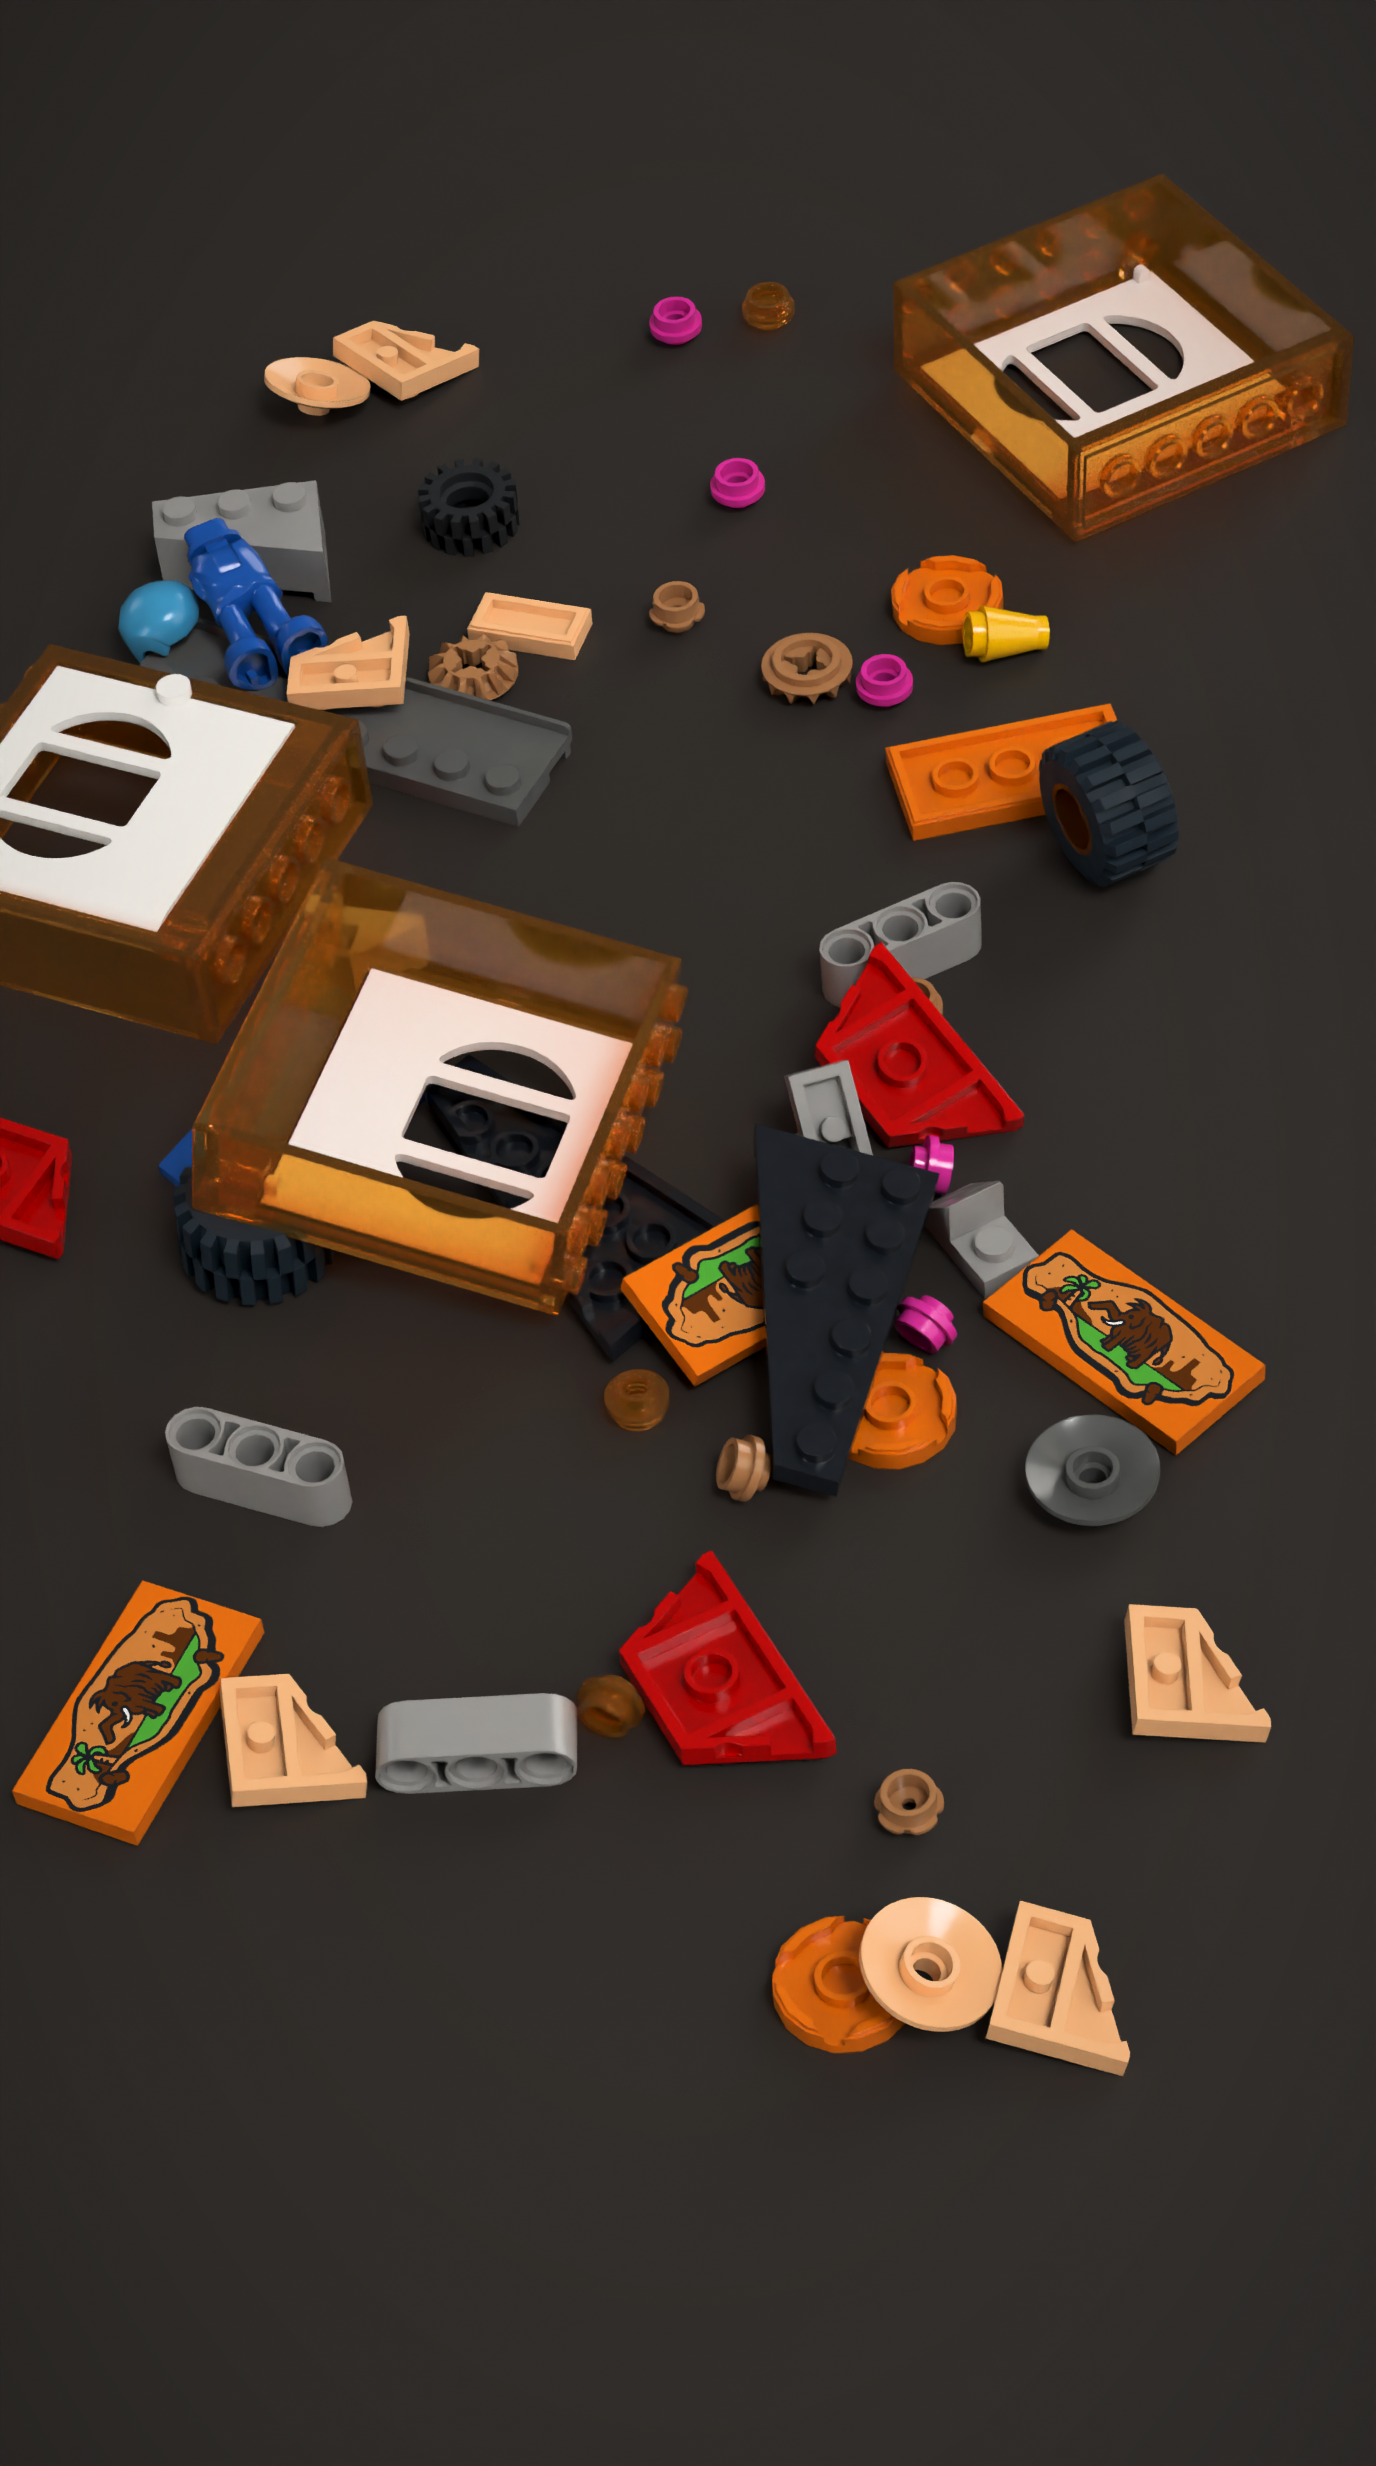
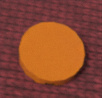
[891,555,1003,645]
[850,1353,957,1469]
[772,1916,905,2053]

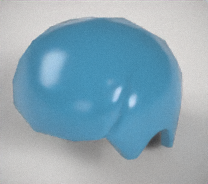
[118,580,200,663]

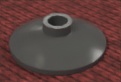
[1025,1414,1160,1526]

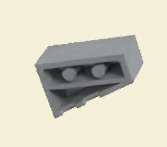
[152,480,332,602]

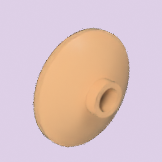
[264,357,371,416]
[859,1897,1003,2032]

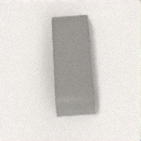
[819,882,982,1008]
[165,1407,353,1527]
[375,1693,577,1794]

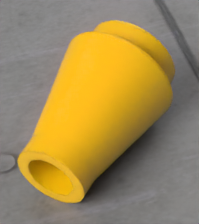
[963,605,1050,663]

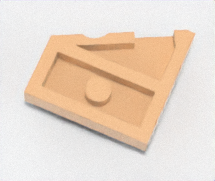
[333,320,479,401]
[286,616,410,712]
[1124,1604,1271,1743]
[220,1674,367,1807]
[986,1901,1130,2077]

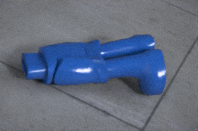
[184,518,328,690]

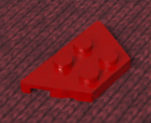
[814,942,1025,1148]
[0,1117,72,1259]
[619,1550,837,1765]

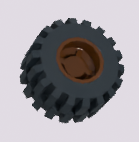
[1039,720,1179,887]
[173,1136,337,1305]

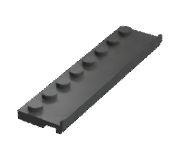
[126,617,573,827]

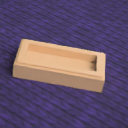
[467,592,593,660]

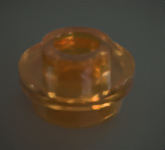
[742,282,795,330]
[604,1369,670,1431]
[577,1675,645,1738]

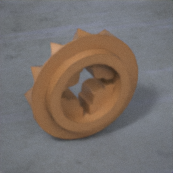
[428,633,518,701]
[761,633,853,704]

